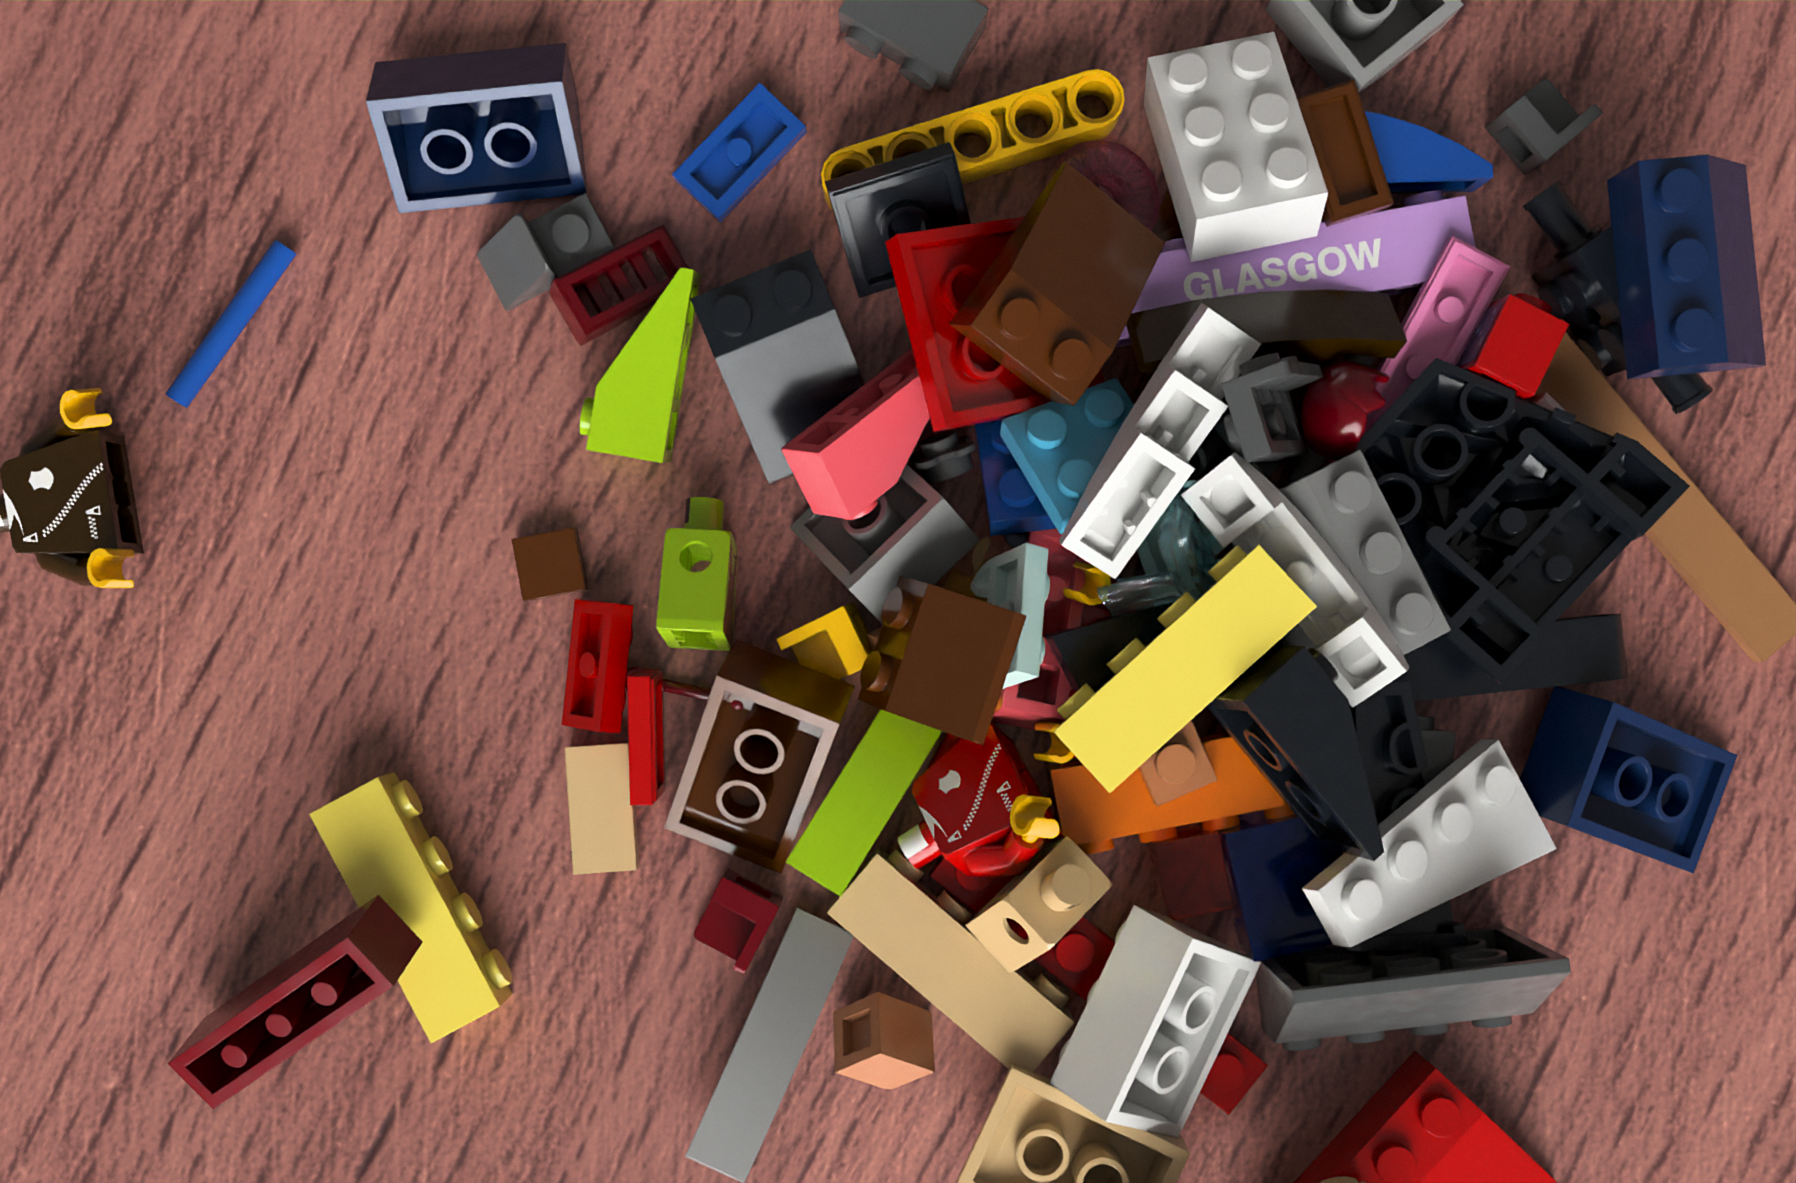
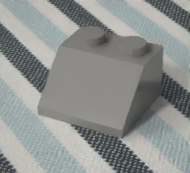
[789,464,980,624]

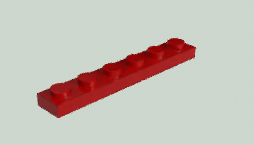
[929,856,1268,1115]

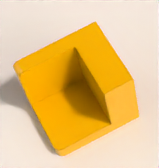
[776,602,872,679]

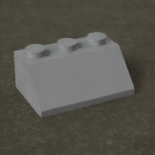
[1231,450,1451,655]

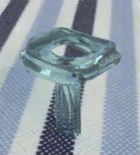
[1097,486,1217,616]

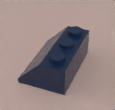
[366,43,587,213]
[1607,154,1766,380]

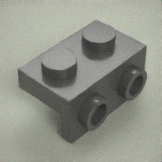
[1221,353,1324,462]

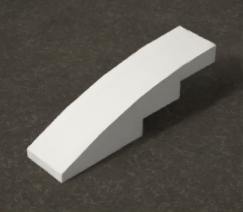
[1059,303,1261,579]

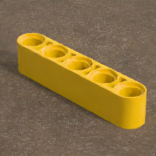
[821,69,1125,211]

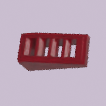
[549,224,689,346]

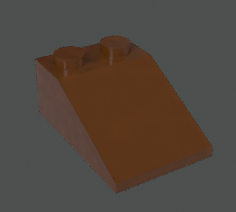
[949,162,1165,406]
[664,639,855,874]

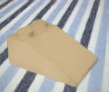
[955,1065,1191,1183]

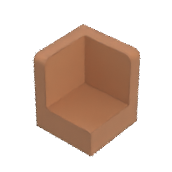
[833,992,935,1089]

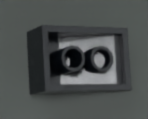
[690,249,865,485]
[1207,646,1384,861]

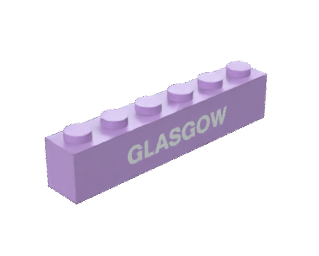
[1115,190,1476,348]

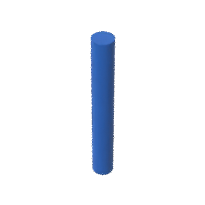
[165,239,297,408]

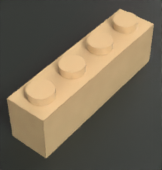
[827,846,1075,1072]

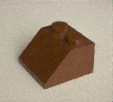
[858,576,1027,745]

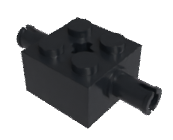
[1522,180,1713,414]

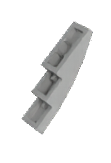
[685,908,854,1183]

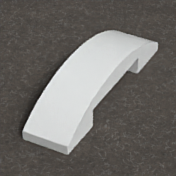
[1181,452,1409,708]

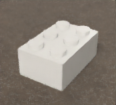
[1143,32,1328,262]

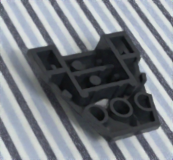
[1345,358,1690,684]

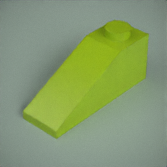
[580,268,701,463]

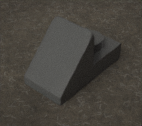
[476,193,615,312]

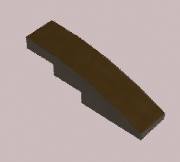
[1126,289,1407,377]

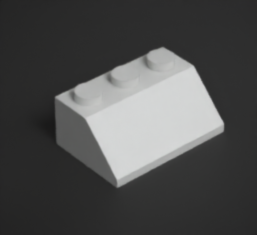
[1049,905,1261,1137]

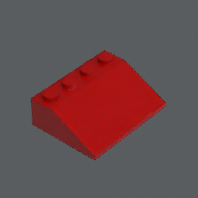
[1294,1051,1558,1183]

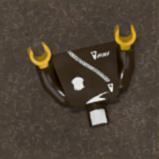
[0,388,144,588]

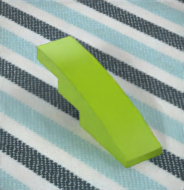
[786,709,942,897]

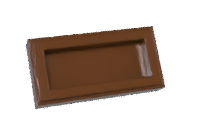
[1296,79,1394,227]

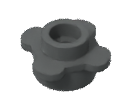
[910,430,976,483]

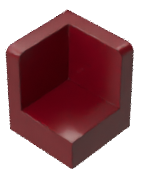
[694,868,783,975]

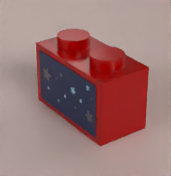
[1456,293,1569,399]

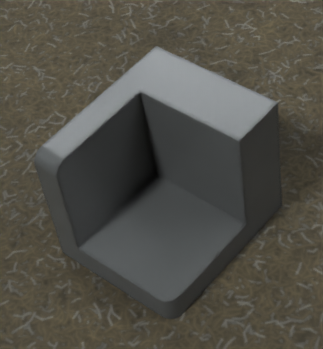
[1485,79,1603,175]

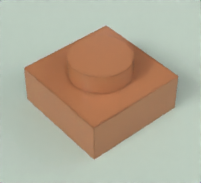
[1138,720,1218,806]

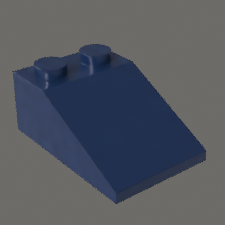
[1520,686,1738,874]

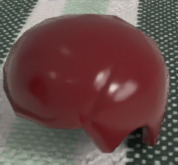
[1297,361,1390,460]

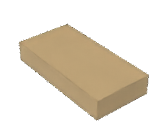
[565,742,640,875]

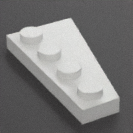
[1302,739,1557,947]

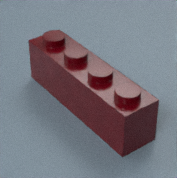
[168,895,423,1109]

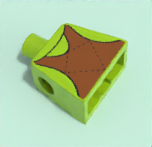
[656,497,738,651]

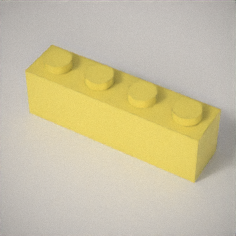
[1054,545,1317,793]
[309,772,513,1043]

